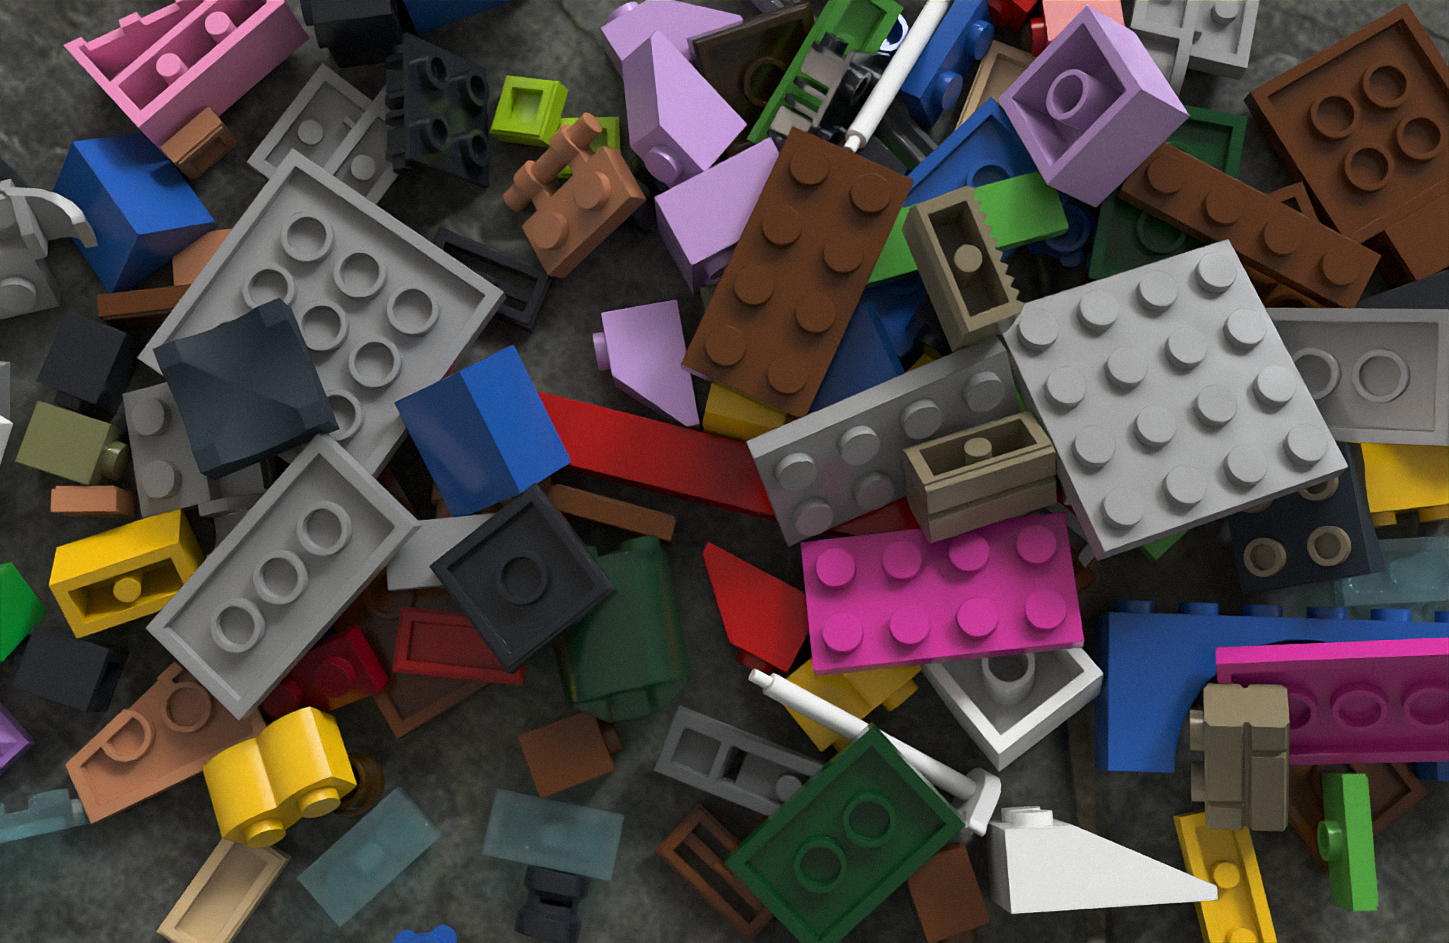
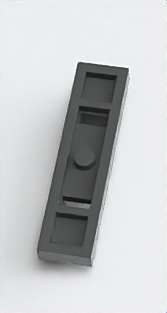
[654,705,826,816]

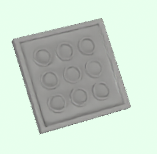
[137,148,507,479]
[997,239,1349,561]

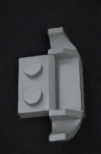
[1128,0,1259,97]
[247,63,399,205]
[0,179,98,320]
[122,382,278,558]

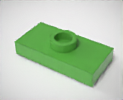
[1317,771,1379,912]

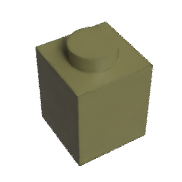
[15,401,131,486]

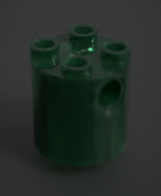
[552,535,693,724]

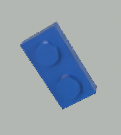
[899,0,995,128]

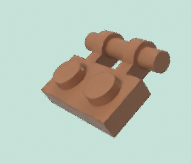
[503,112,647,278]

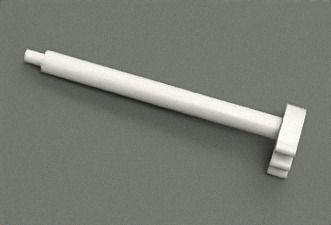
[843,0,955,153]
[748,669,1001,837]

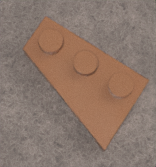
[65,661,270,824]

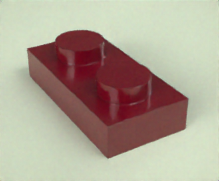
[259,625,389,724]

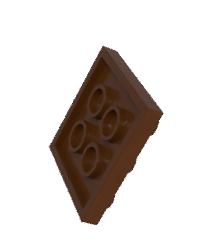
[1243,3,1449,244]

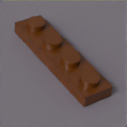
[1115,141,1381,308]

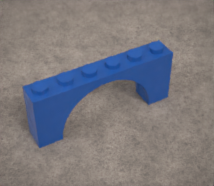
[1094,600,1449,782]

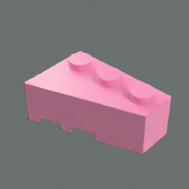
[64,0,309,159]

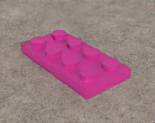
[800,512,1084,676]
[1216,638,1449,765]

